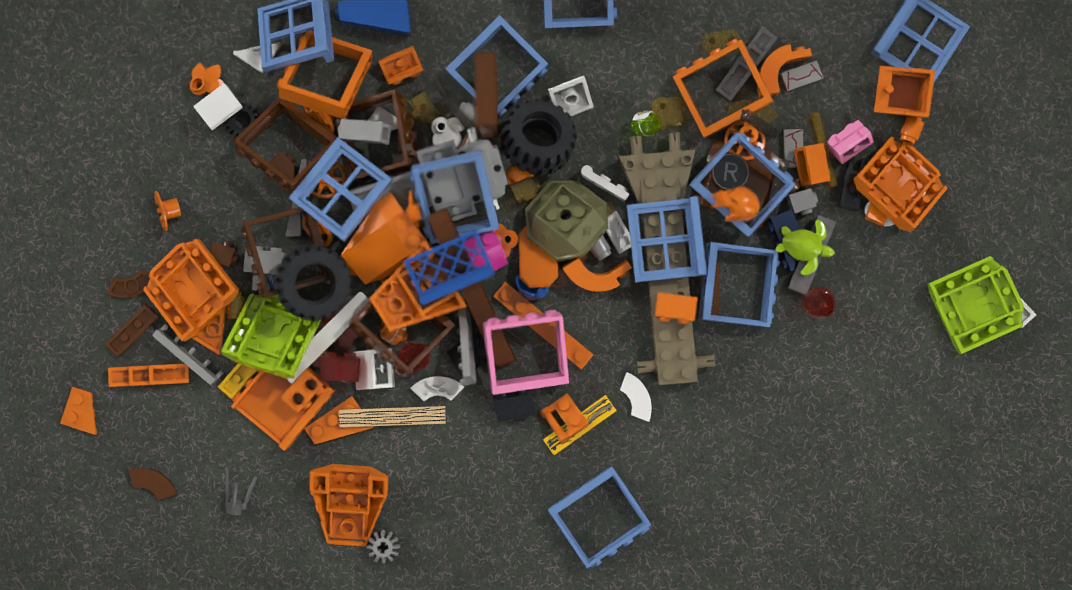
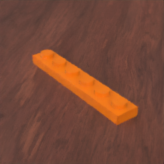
[493,282,593,370]

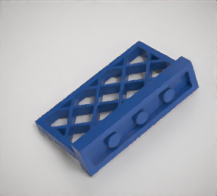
[404,230,496,305]

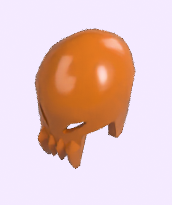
[710,187,760,221]

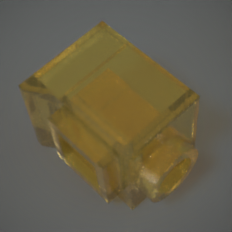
[511,176,541,205]

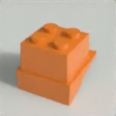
[874,66,935,118]

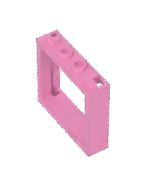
[483,310,569,394]

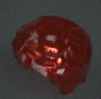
[397,342,431,373]

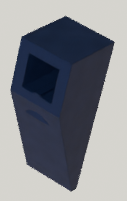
[767,210,799,273]

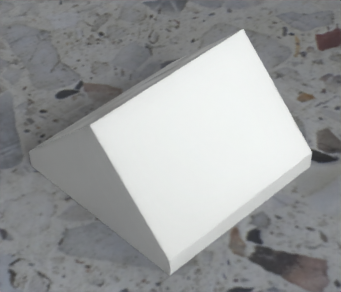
[548,75,594,116]
[193,83,243,130]

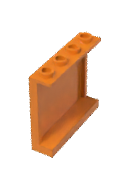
[231,369,336,451]

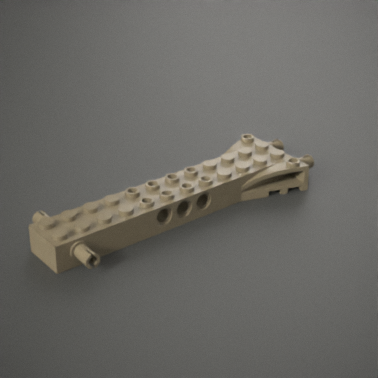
[618,133,715,385]

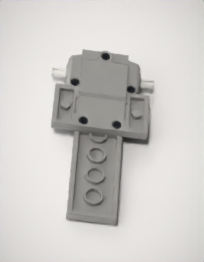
[349,128,508,227]

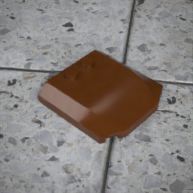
[693,138,786,229]

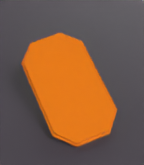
[518,226,558,288]

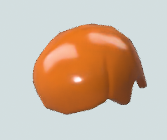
[505,165,534,185]

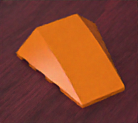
[369,240,467,331]

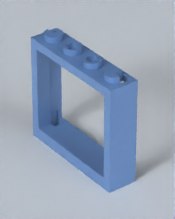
[544,0,617,28]
[445,15,548,119]
[689,132,796,237]
[409,150,499,244]
[698,242,780,327]
[548,466,651,568]

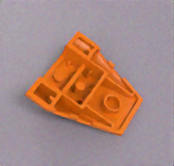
[341,192,437,285]
[310,464,389,547]

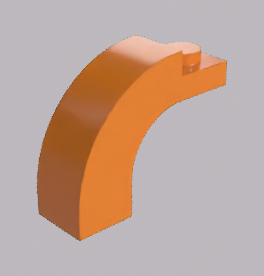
[757,44,812,98]
[561,258,632,292]

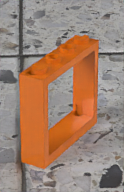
[277,30,373,119]
[673,39,774,138]

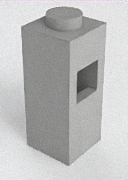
[338,119,391,145]

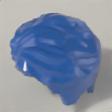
[516,275,549,300]

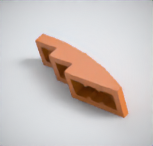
[108,364,189,387]

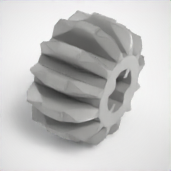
[367,530,400,564]

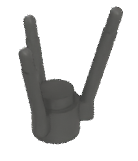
[225,467,257,515]

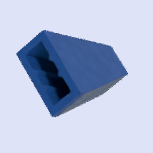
[335,0,411,36]

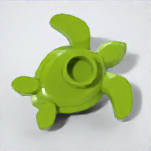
[775,220,835,275]

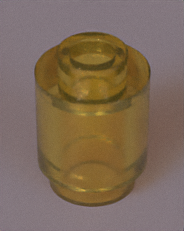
[226,292,246,319]

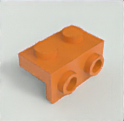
[378,46,423,85]

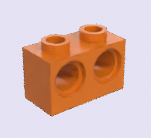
[281,367,327,413]

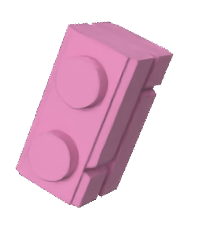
[827,120,874,164]

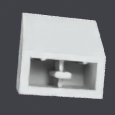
[353,348,395,390]

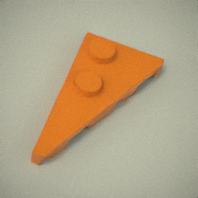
[192,307,226,355]

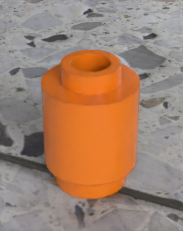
[899,117,924,145]

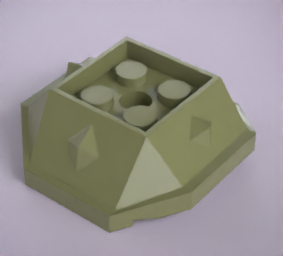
[525,181,609,262]

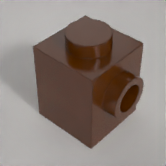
[210,241,240,268]

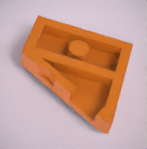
[60,387,97,435]

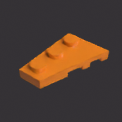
[304,396,374,444]

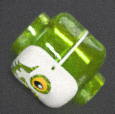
[631,111,661,137]

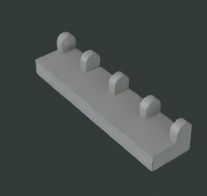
[455,307,476,386]
[152,324,224,385]

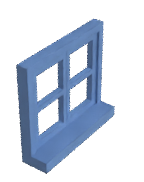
[258,0,334,72]
[871,0,970,82]
[289,137,393,241]
[627,196,706,283]

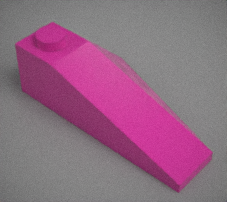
[439,230,508,278]

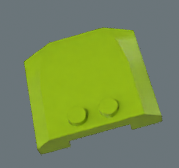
[927,256,1024,354]
[221,294,321,379]

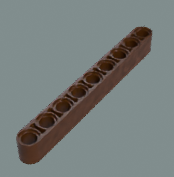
[428,208,516,368]

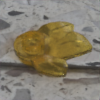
[652,96,686,131]

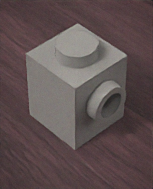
[786,188,818,215]

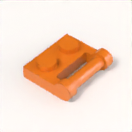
[539,393,590,444]

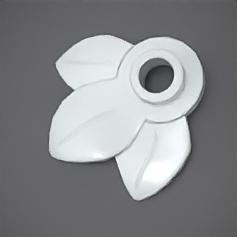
[431,117,466,148]

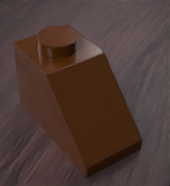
[268,151,297,195]

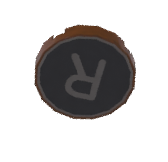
[711,153,750,191]

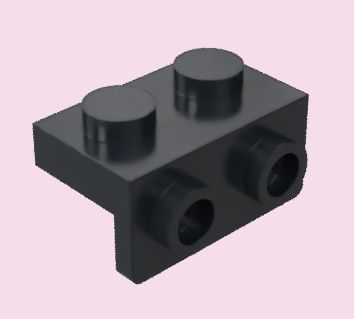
[446,332,487,376]

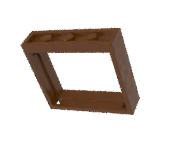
[475,53,497,140]
[335,90,417,184]
[234,98,337,193]
[240,207,330,298]
[349,300,455,378]

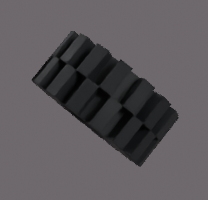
[225,103,259,137]

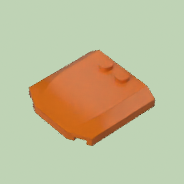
[854,136,948,232]
[143,239,239,341]

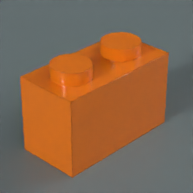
[794,143,831,186]
[654,292,697,325]

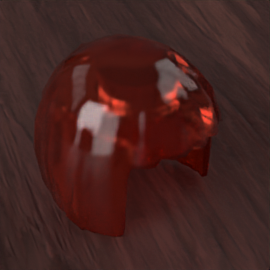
[803,287,836,318]

